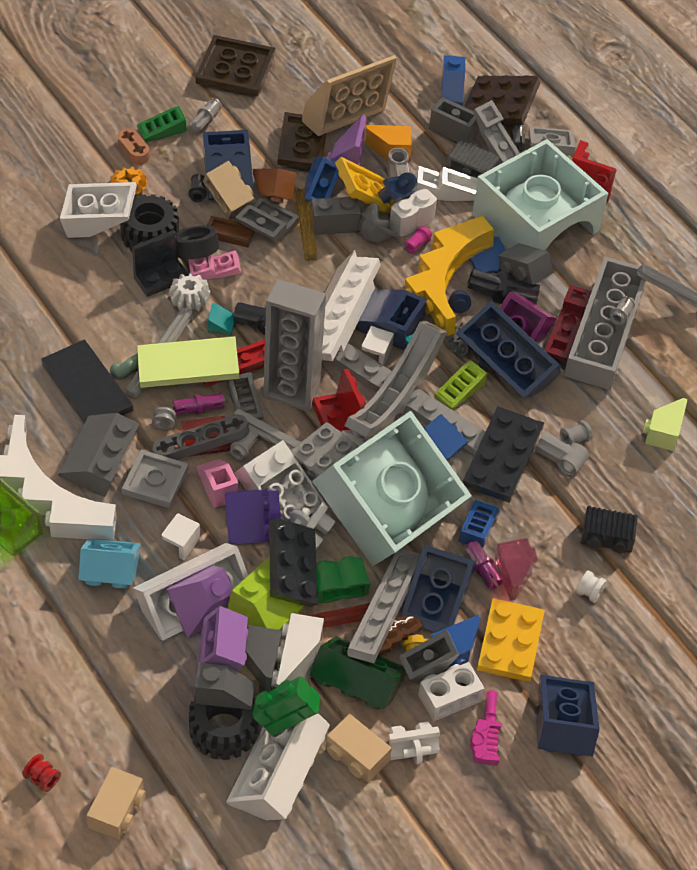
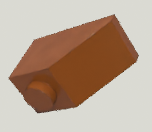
[253,168,297,204]

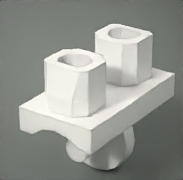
[289,502,335,549]
[389,722,440,765]

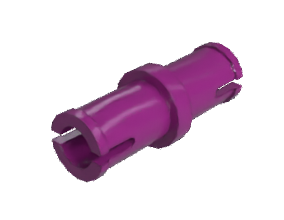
[172,393,225,416]

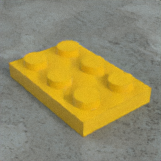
[335,157,396,214]
[477,598,545,682]

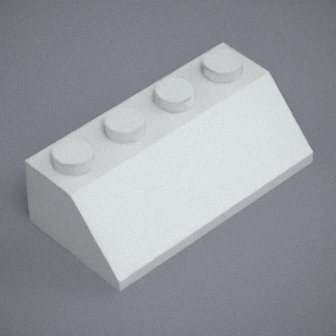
[133,543,248,641]
[226,714,330,821]

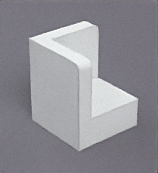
[361,326,394,366]
[162,513,200,560]

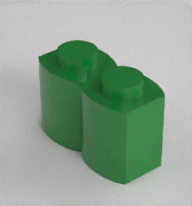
[316,556,370,603]

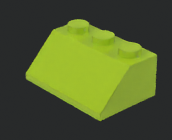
[227,556,306,630]

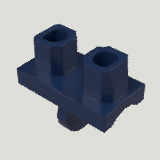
[378,172,417,204]

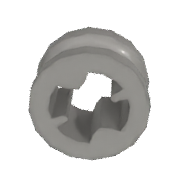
[152,407,176,430]

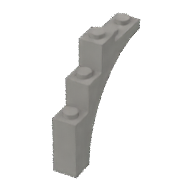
[345,321,447,439]

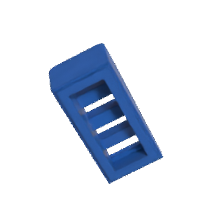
[458,500,499,548]

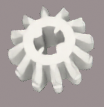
[169,272,210,312]

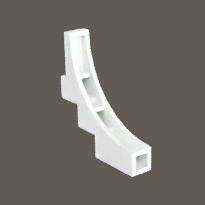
[0,415,117,541]

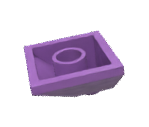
[327,115,366,166]
[166,565,233,638]

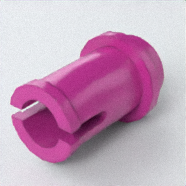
[404,226,432,254]

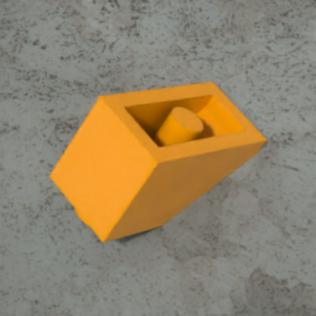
[365,125,412,161]

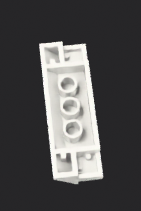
[322,250,381,361]

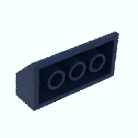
[456,301,560,399]

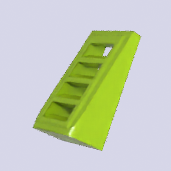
[434,360,487,410]

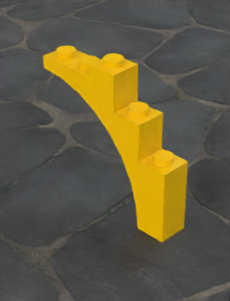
[404,216,494,336]

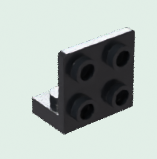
[132,230,189,297]

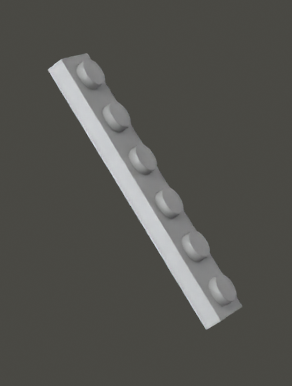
[348,549,421,663]

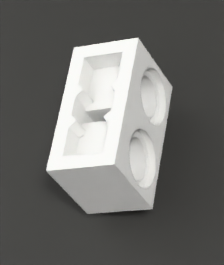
[418,662,485,722]

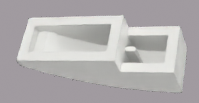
[414,166,478,201]

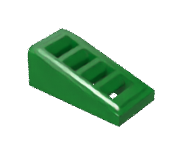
[137,106,186,142]

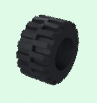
[120,194,179,251]
[189,696,259,760]

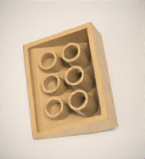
[302,55,397,136]

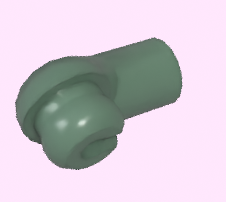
[110,353,139,379]

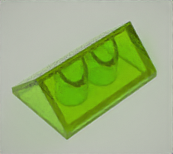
[0,478,43,556]

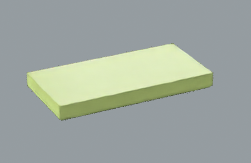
[137,336,240,388]

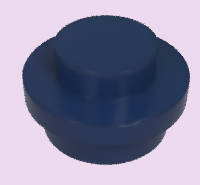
[448,290,471,313]

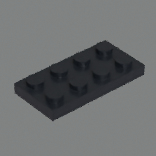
[463,406,544,503]

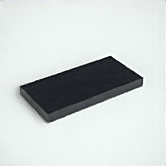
[41,339,133,424]

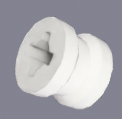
[576,570,607,603]

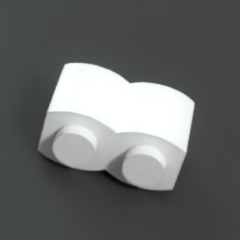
[389,189,437,237]

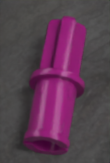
[465,541,504,590]

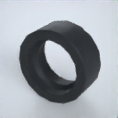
[177,226,219,259]

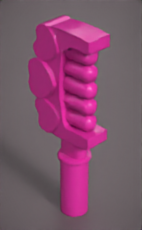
[470,690,502,765]

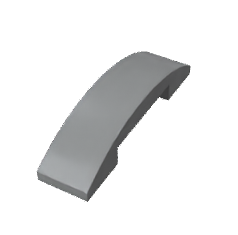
[474,100,520,164]

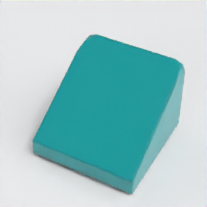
[208,303,235,335]

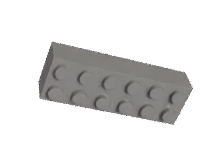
[564,256,647,390]
[263,279,326,412]

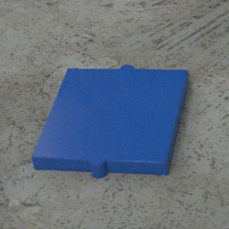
[470,236,506,274]
[424,414,468,461]

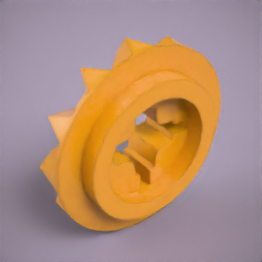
[111,166,147,195]

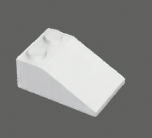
[60,182,137,238]

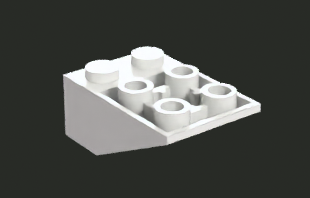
[234,440,326,522]
[271,613,324,690]

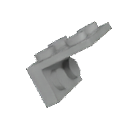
[291,423,359,487]

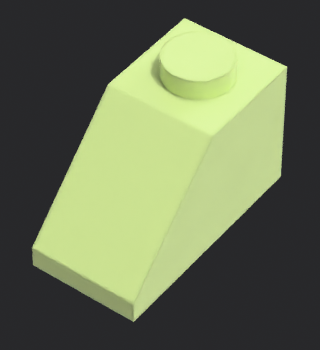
[643,398,688,451]

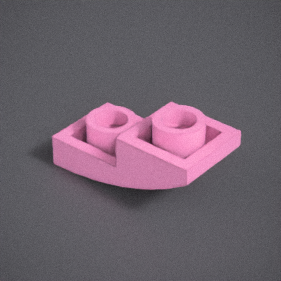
[189,250,241,279]

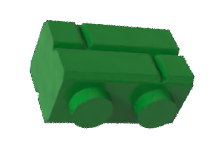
[253,676,320,736]

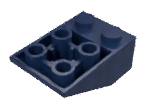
[203,130,254,200]
[355,289,427,350]

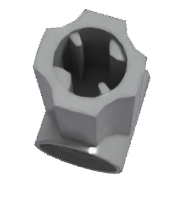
[387,148,409,178]
[535,432,589,476]

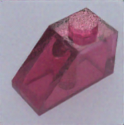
[495,538,537,601]

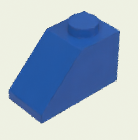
[441,55,466,106]
[304,157,339,202]
[430,615,481,672]

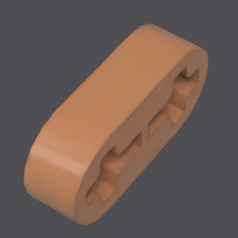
[118,128,149,164]

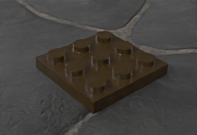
[195,35,276,97]
[464,75,541,125]

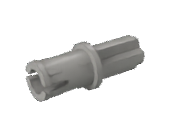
[190,98,222,132]

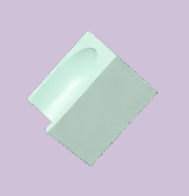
[472,139,608,251]
[312,411,472,566]

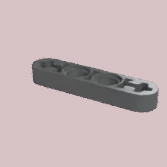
[153,414,250,460]

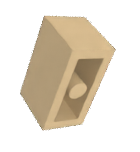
[203,161,254,219]
[326,713,392,783]
[87,767,146,840]

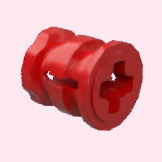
[22,754,61,792]

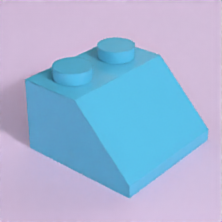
[78,539,141,588]

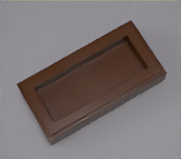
[207,216,255,248]

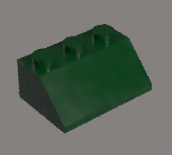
[309,636,407,709]

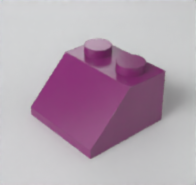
[500,292,557,345]

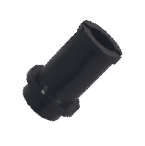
[188,174,206,202]

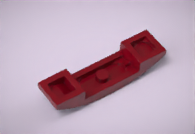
[544,285,592,361]

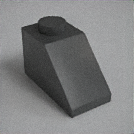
[245,625,282,692]
[399,630,459,685]
[195,662,255,710]

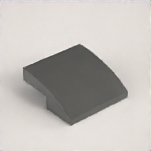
[235,197,299,241]

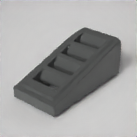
[227,372,264,420]

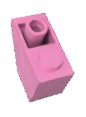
[196,459,238,508]

